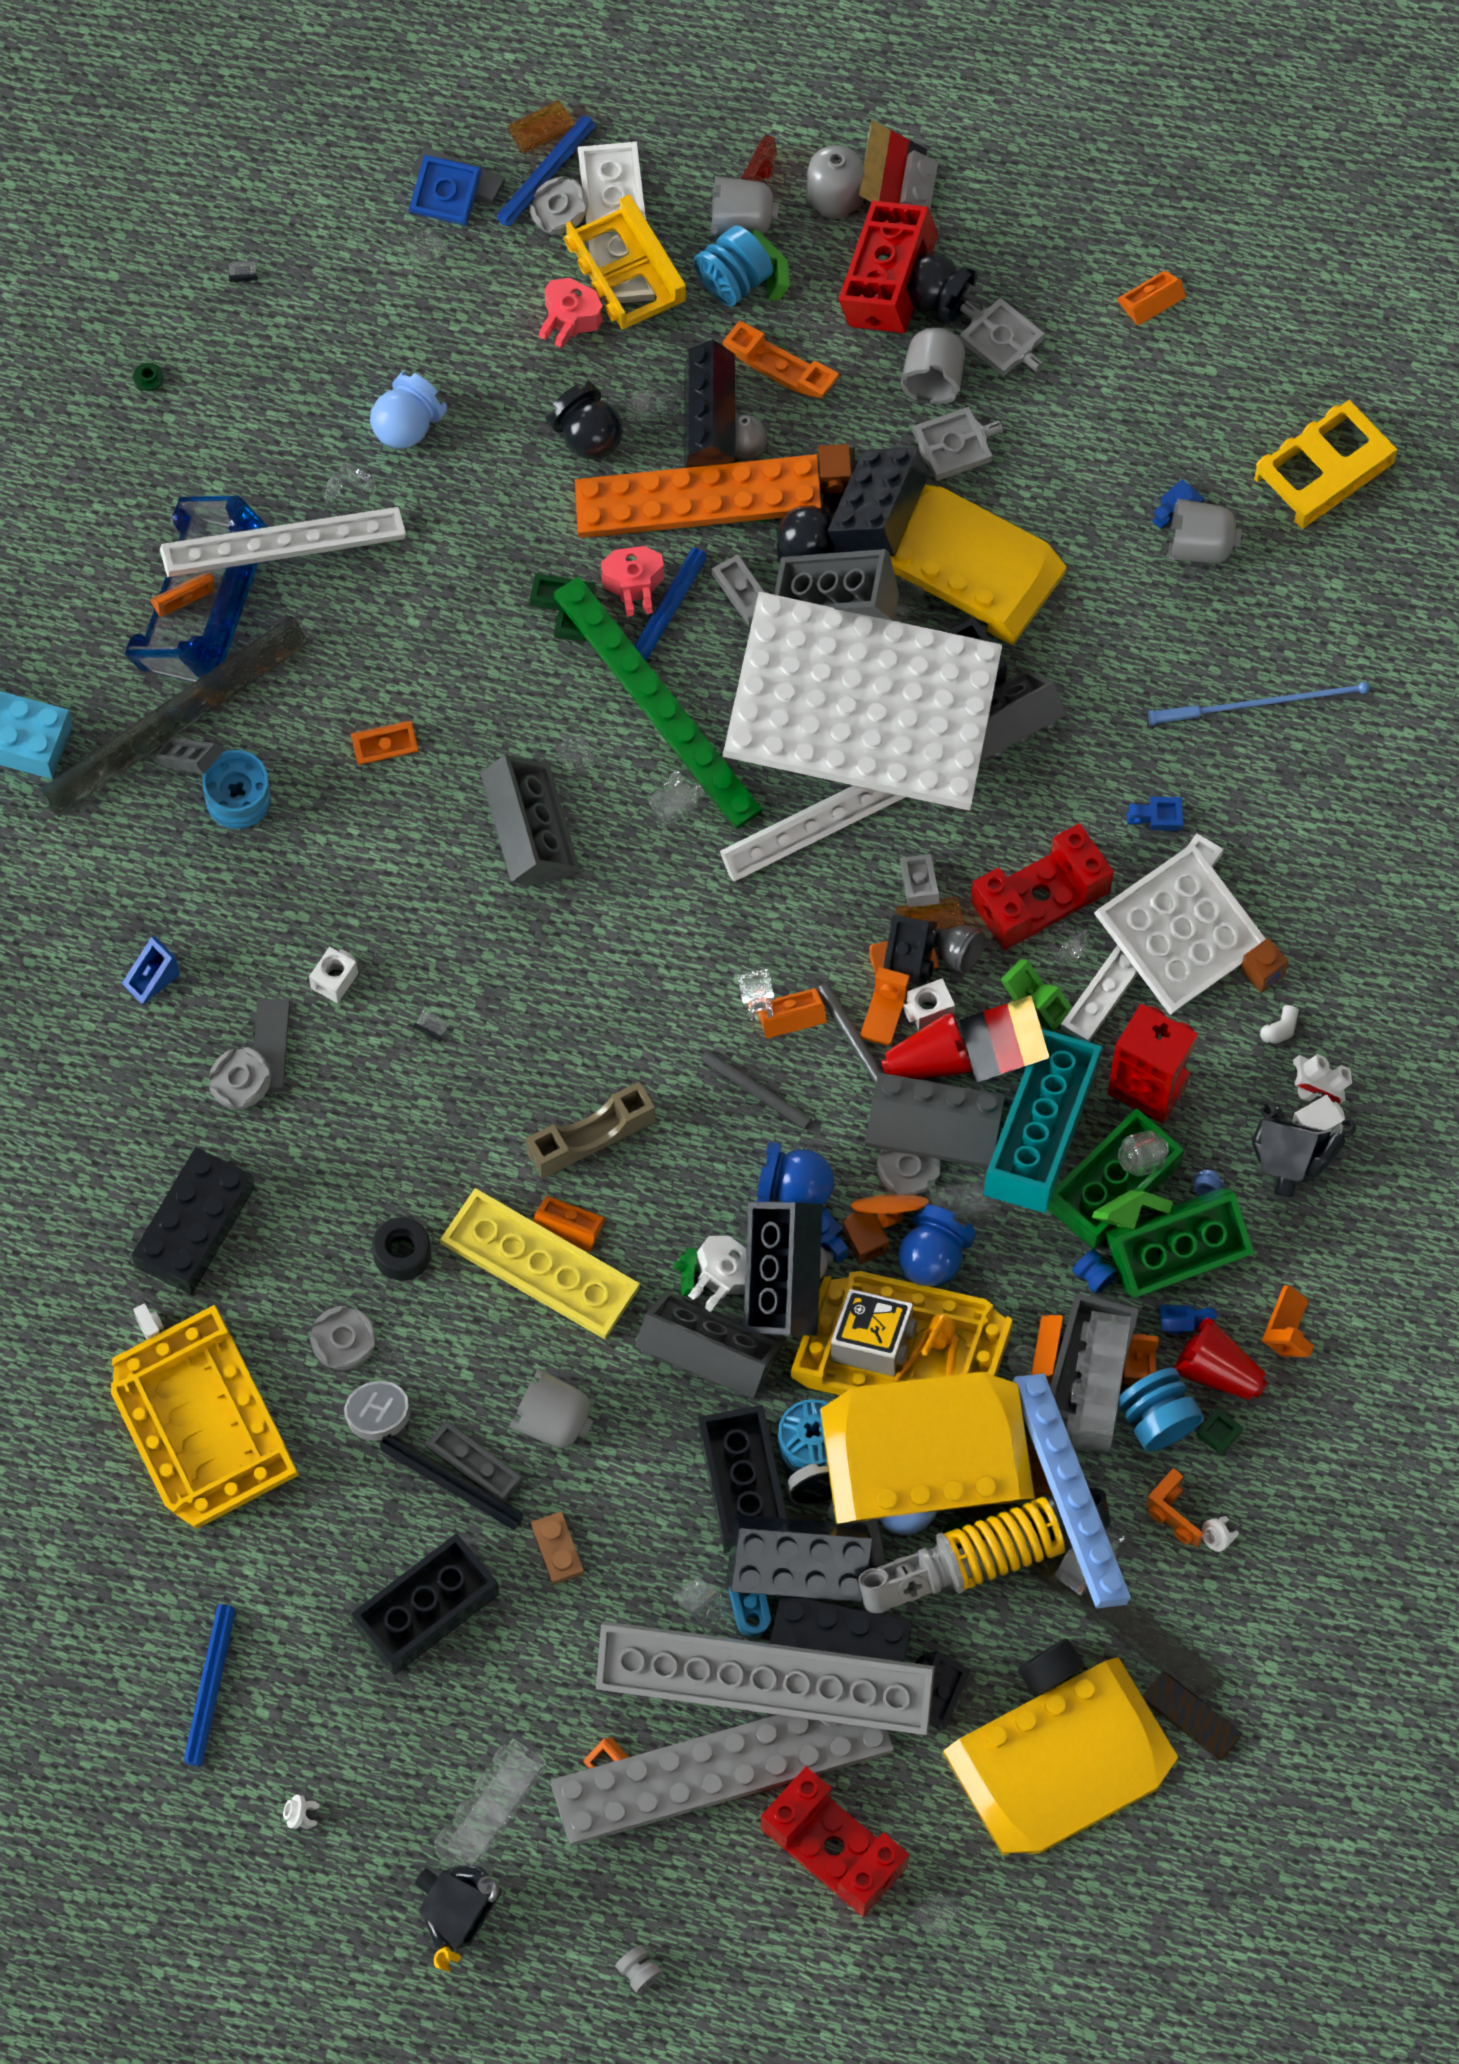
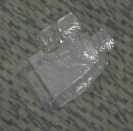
[648,771,705,829]

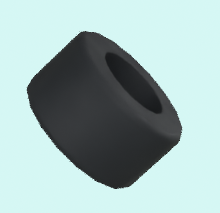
[372,1217,431,1281]
[1018,1638,1084,1697]

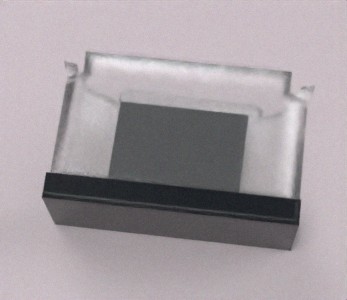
[228,260,258,282]
[413,1010,450,1042]

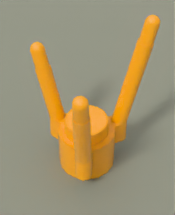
[894,1315,959,1382]

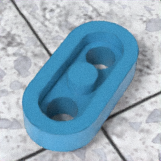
[729,1586,771,1638]

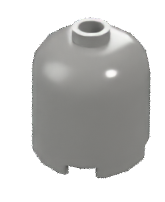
[806,145,864,219]
[710,176,779,236]
[900,328,965,405]
[1168,499,1242,564]
[509,1368,593,1448]

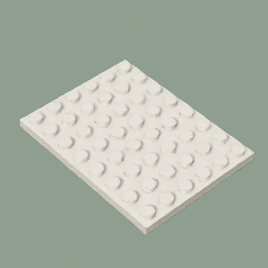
[722,592,1002,811]

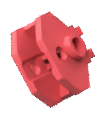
[539,278,603,348]
[601,546,664,617]

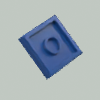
[409,154,483,227]

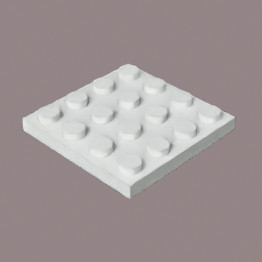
[1094,843,1266,1015]

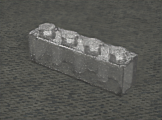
[1066,1311,1131,1452]
[434,1739,547,1868]

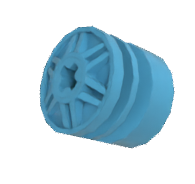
[693,225,773,307]
[202,750,271,829]
[1116,1368,1204,1452]
[778,1399,828,1475]

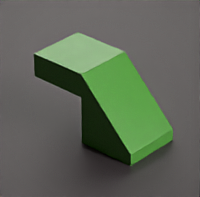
[751,229,790,301]
[1000,959,1072,1032]
[1092,1190,1173,1229]

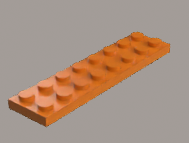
[575,454,822,538]

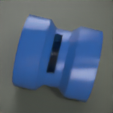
[1072,1249,1118,1295]

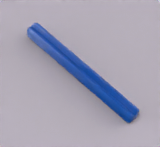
[497,115,595,227]
[634,547,707,661]
[184,1604,235,1766]

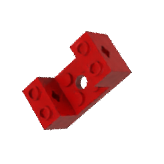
[838,201,939,333]
[970,823,1114,951]
[1107,1004,1198,1124]
[761,1766,909,1918]

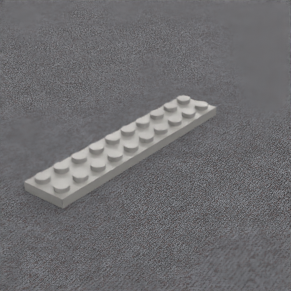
[596,1621,935,1735]
[550,1715,894,1847]

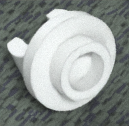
[1202,1516,1239,1552]
[283,1795,319,1829]

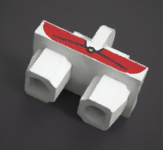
[1293,1054,1352,1105]

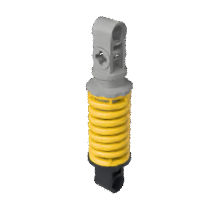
[858,1488,1111,1613]

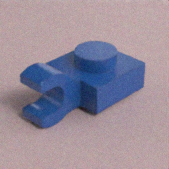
[1152,479,1204,529]
[1127,797,1183,831]
[821,1206,848,1264]
[1159,1305,1217,1334]

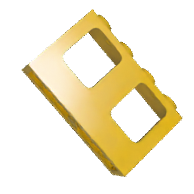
[564,194,686,330]
[1254,400,1397,529]

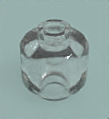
[1118,1130,1169,1176]

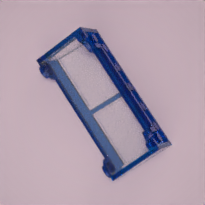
[124,495,269,686]

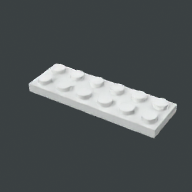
[578,142,655,305]

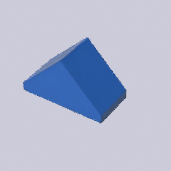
[122,936,180,1005]

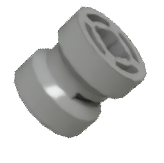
[615,1945,663,1994]

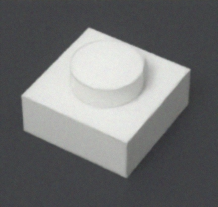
[133,1303,164,1340]

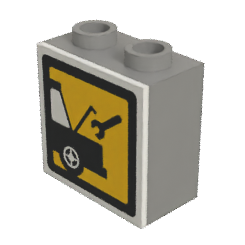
[831,1289,917,1377]

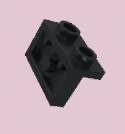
[883,915,940,985]
[915,1651,970,1731]

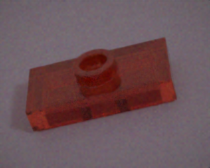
[741,134,777,182]

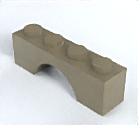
[526,1081,655,1179]

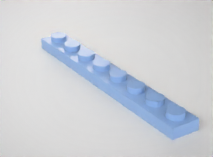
[1012,1373,1131,1609]

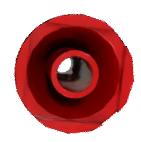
[881,1012,973,1080]
[1174,1317,1268,1400]

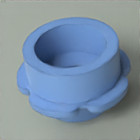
[1193,1170,1224,1196]

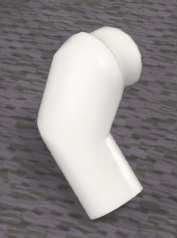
[1260,1005,1299,1044]

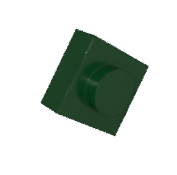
[1196,1407,1243,1455]

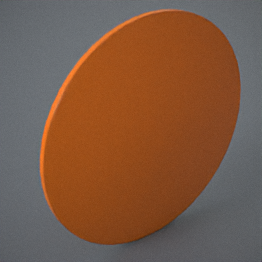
[851,1194,929,1228]

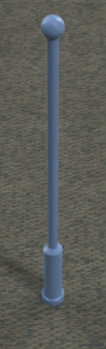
[1148,682,1370,726]

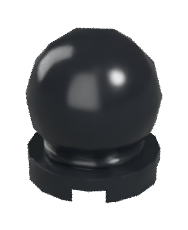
[906,251,978,325]
[546,381,623,459]
[776,505,836,564]

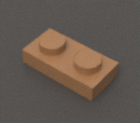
[531,1511,584,1585]

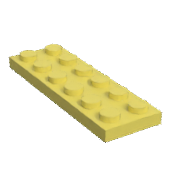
[440,1188,640,1340]

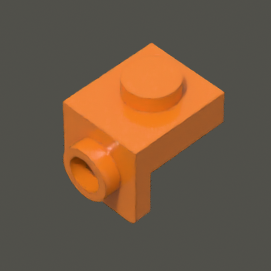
[1122,1334,1159,1385]

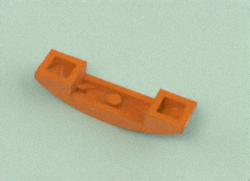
[723,320,839,398]

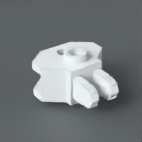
[688,1236,747,1312]

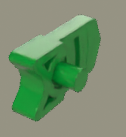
[673,1247,700,1296]

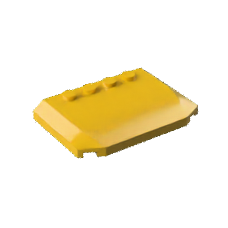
[890,485,1067,645]
[791,1271,1013,1395]
[111,1305,299,1529]
[820,1372,1035,1525]
[943,1657,1178,1855]

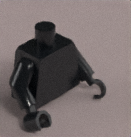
[1252,1104,1356,1197]

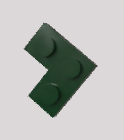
[530,573,596,642]

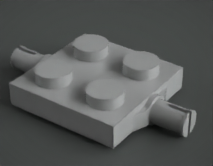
[959,298,1045,377]
[913,407,1003,481]

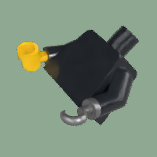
[415,1865,502,1972]

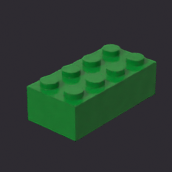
[1047,1108,1184,1249]
[1105,1188,1254,1298]

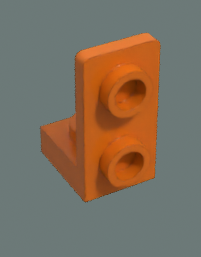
[860,967,909,1046]
[1262,1285,1314,1357]
[1146,1468,1203,1548]

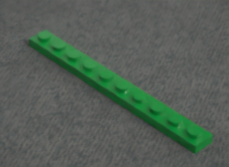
[554,576,762,830]

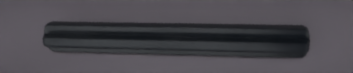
[380,1434,523,1529]

